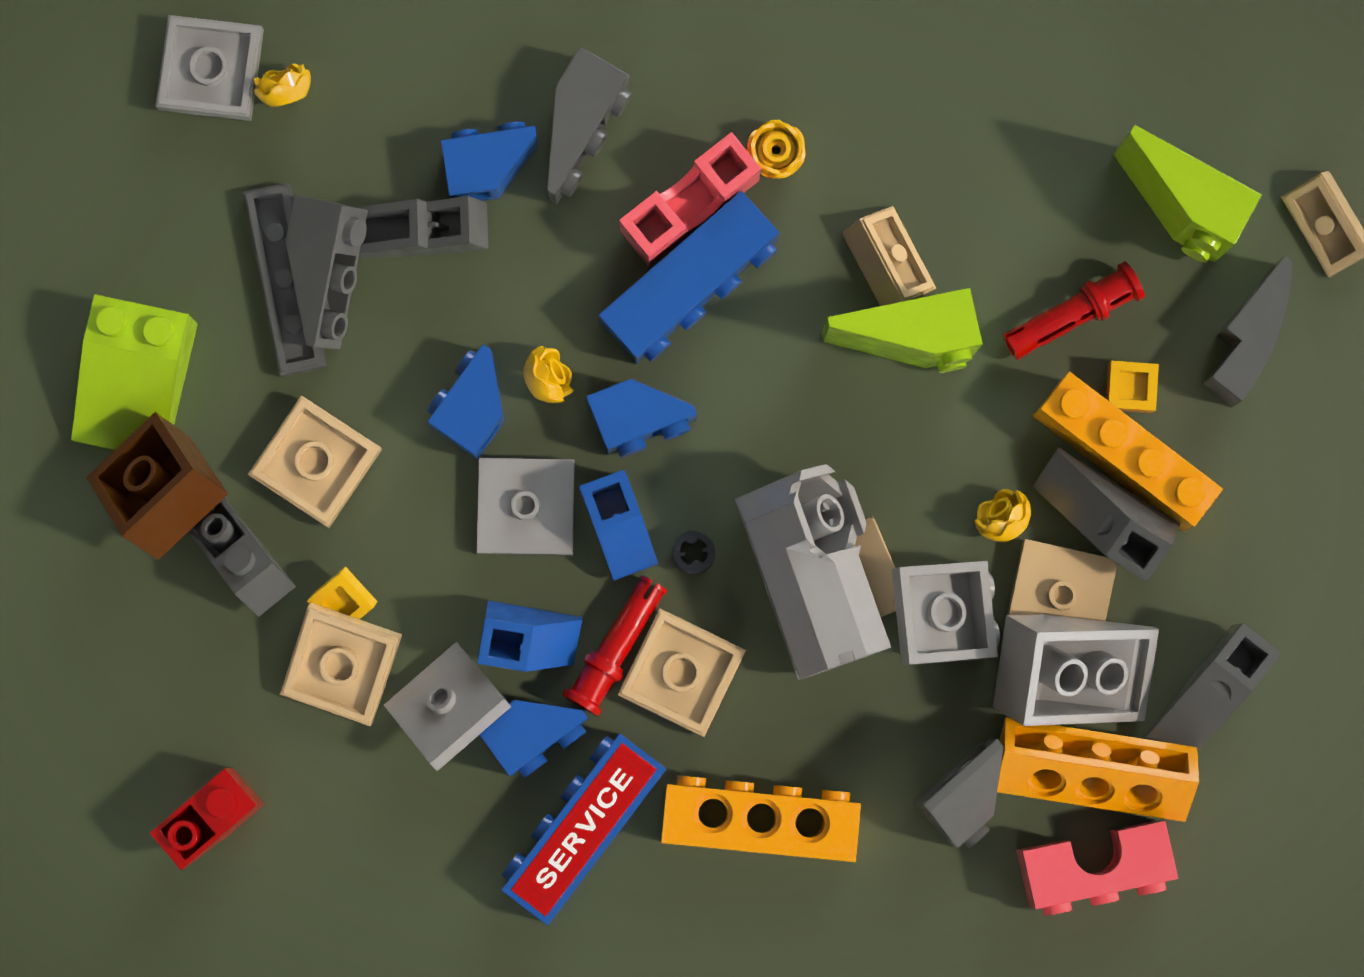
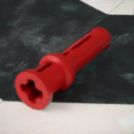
[1002,261,1145,361]
[562,575,668,717]

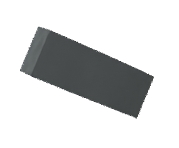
[357,196,488,258]
[1203,256,1293,407]

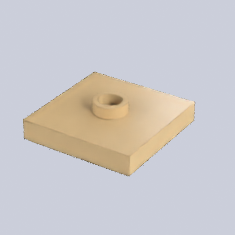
[248,395,382,528]
[1003,539,1118,633]
[280,603,402,726]
[618,608,746,737]

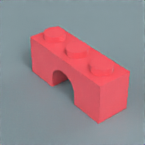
[619,132,761,267]
[1016,820,1178,916]

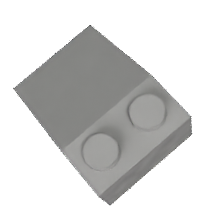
[993,614,1159,726]

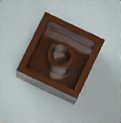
[86,412,228,560]

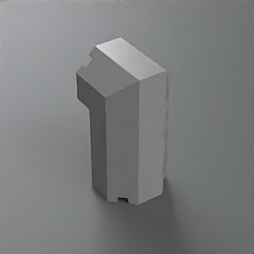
[734,464,891,680]

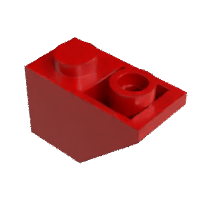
[150,768,265,870]

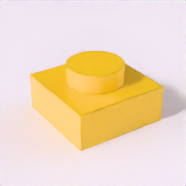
[1106,360,1159,413]
[307,566,378,619]

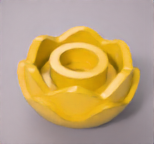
[253,64,311,107]
[747,120,806,179]
[523,346,574,403]
[975,489,1031,542]

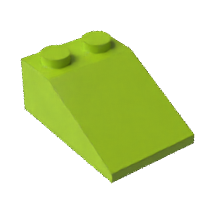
[1113,125,1262,263]
[821,288,983,373]
[71,294,198,450]

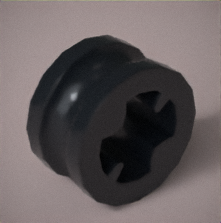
[672,531,715,575]

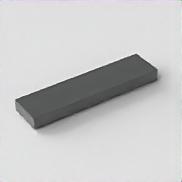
[243,183,328,377]

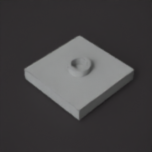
[155,15,264,121]
[477,458,575,556]
[384,642,511,771]

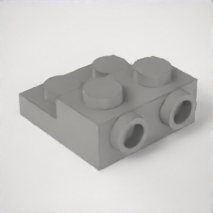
[892,561,1000,666]

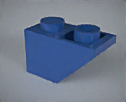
[441,122,538,201]
[427,344,505,460]
[586,379,697,458]
[579,469,658,581]
[477,600,582,672]
[480,700,589,778]

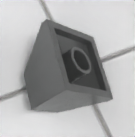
[914,739,1004,848]

